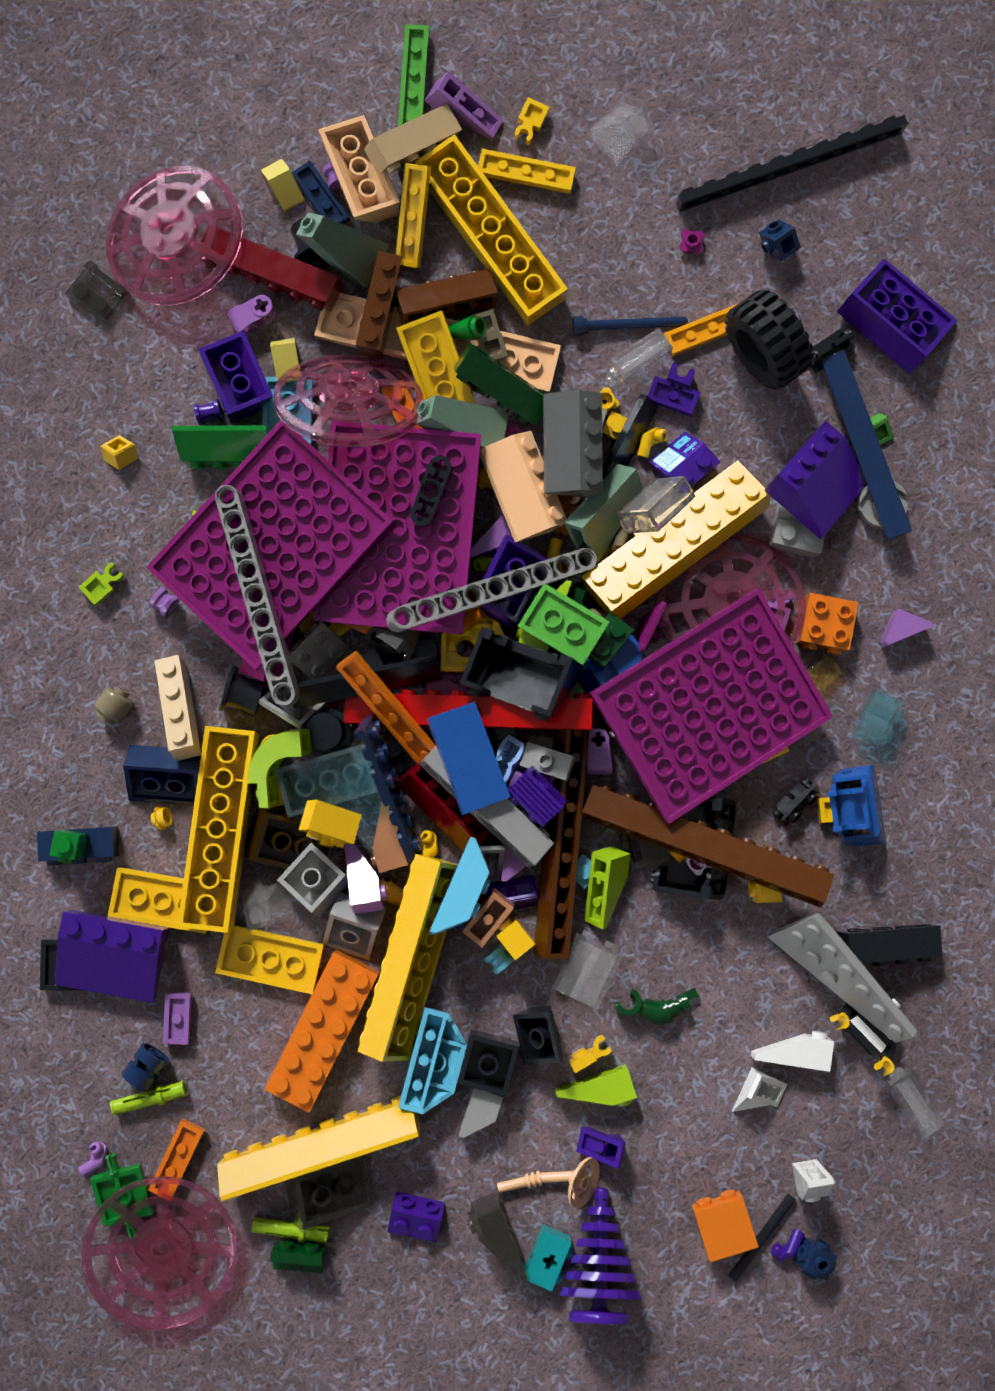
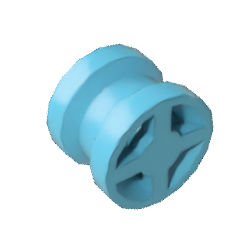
[483,943,515,975]

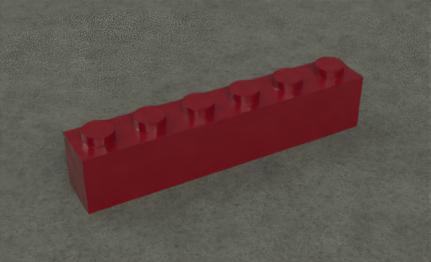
[197,225,343,312]

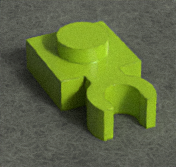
[78,562,125,606]

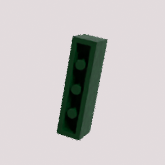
[454,343,545,426]

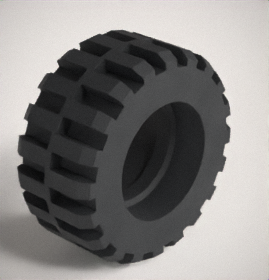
[725,290,814,389]

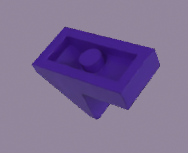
[576,1126,626,1169]

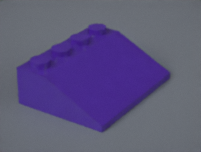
[837,259,957,374]
[764,420,866,539]
[55,910,169,1003]

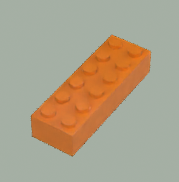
[264,949,380,1112]

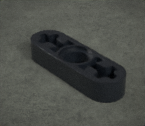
[411,455,452,527]

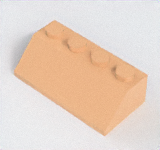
[318,115,400,223]
[480,431,567,543]

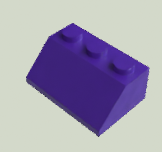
[198,330,274,423]
[473,534,548,627]

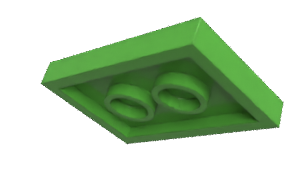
[518,583,610,666]

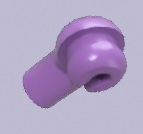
[79,1141,107,1178]

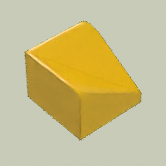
[100,435,138,470]

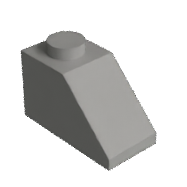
[459,1088,507,1138]

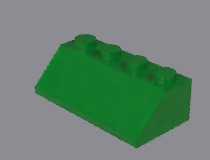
[172,425,272,470]

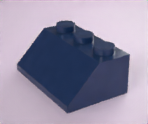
[123,745,202,806]

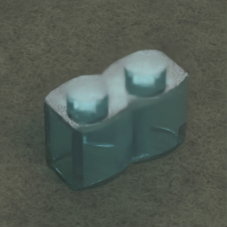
[852,689,904,747]

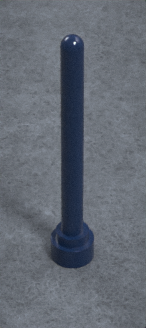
[572,316,688,336]

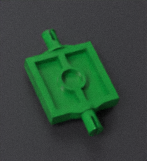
[90,1153,155,1238]

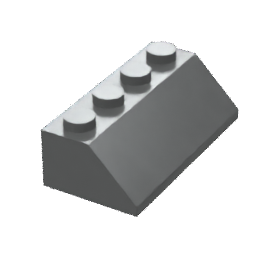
[543,390,603,498]

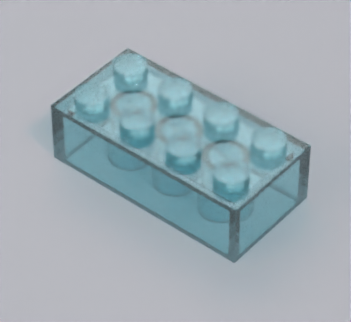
[275,744,378,818]

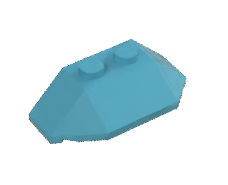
[428,837,490,935]
[398,1007,467,1114]

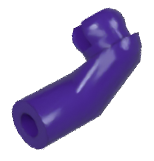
[771,1229,805,1262]

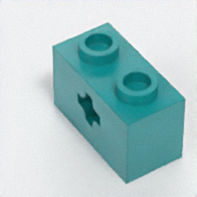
[523,1224,574,1291]

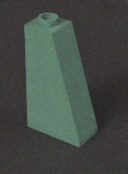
[296,213,389,288]
[416,395,509,460]
[564,464,643,564]

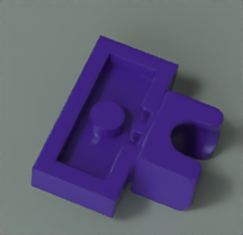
[648,363,700,417]

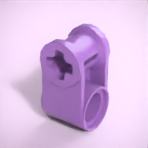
[227,295,277,336]
[586,728,612,776]

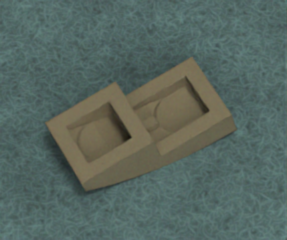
[475,309,508,360]

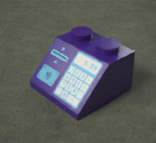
[648,432,720,499]

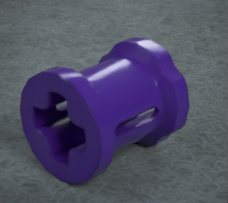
[194,399,224,426]

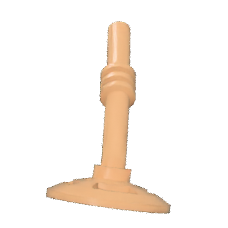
[497,1157,600,1208]

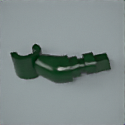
[613,987,701,1025]

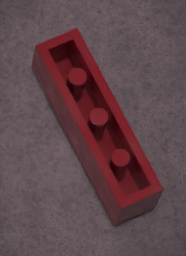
[396,758,490,851]

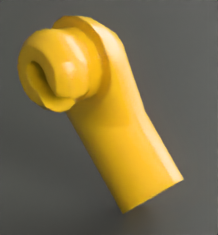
[637,427,668,458]

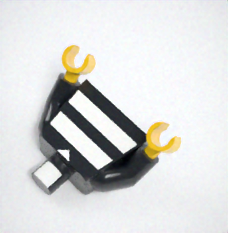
[830,996,901,1076]

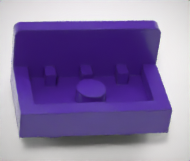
[387,1192,444,1243]

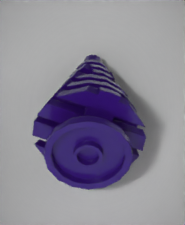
[559,1187,641,1324]

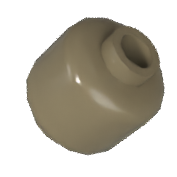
[94,686,132,724]

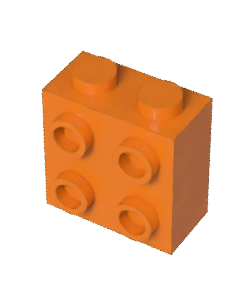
[796,593,859,656]
[691,1190,758,1262]

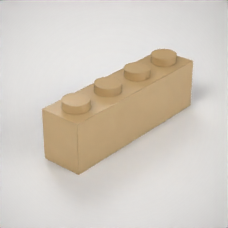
[364,103,462,175]
[155,655,201,761]

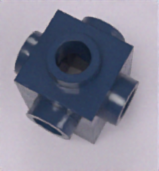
[759,219,801,261]
[794,1236,837,1281]

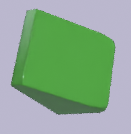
[870,413,894,445]

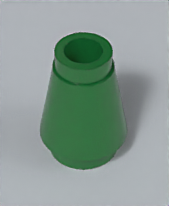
[449,315,486,340]

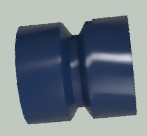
[121,1043,169,1092]

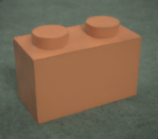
[462,888,514,947]

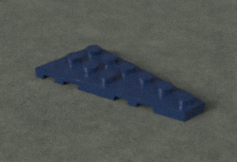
[354,714,422,863]

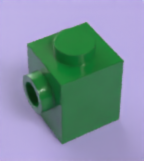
[49,830,88,864]

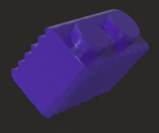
[508,765,567,827]

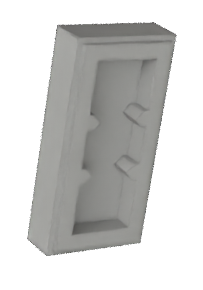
[519,742,576,781]

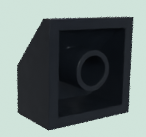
[513,1006,564,1065]

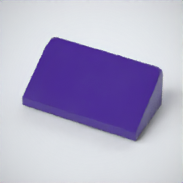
[486,875,538,910]

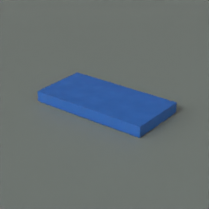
[427,702,510,815]

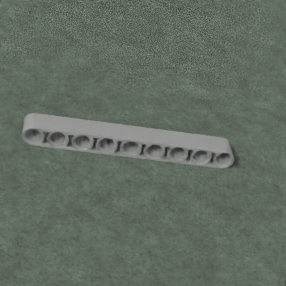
[215,485,300,706]
[386,548,597,632]

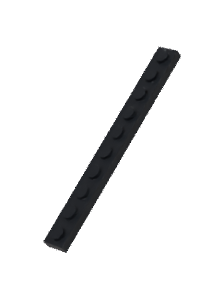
[676,115,908,212]

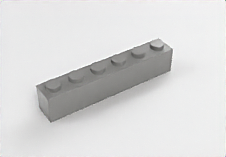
[419,746,554,867]

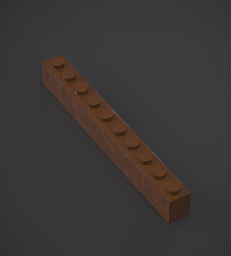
[533,730,589,960]
[582,785,835,908]

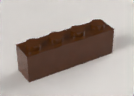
[355,251,404,359]
[395,269,498,325]

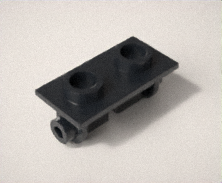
[811,328,856,374]
[772,777,819,827]

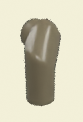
[612,527,628,552]

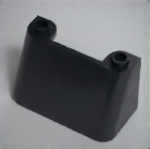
[460,627,584,722]
[651,797,736,900]

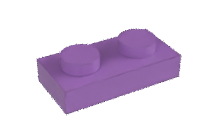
[163,992,192,1045]

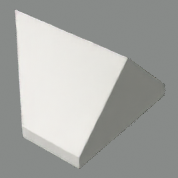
[732,1067,787,1112]

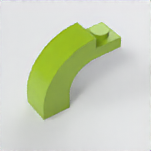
[248,728,312,808]

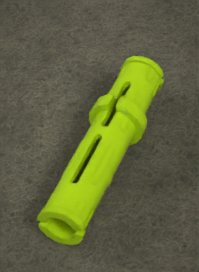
[110,1080,188,1116]
[252,1216,330,1244]

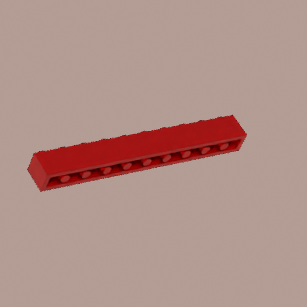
[344,690,595,731]

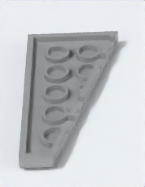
[767,911,917,1043]

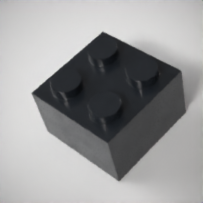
[457,1029,519,1097]

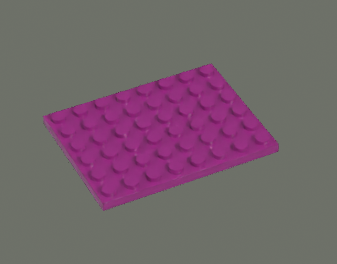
[146,419,394,670]
[312,421,482,635]
[589,588,833,824]

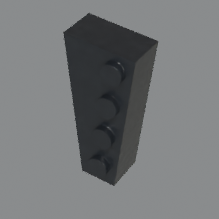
[834,924,943,967]

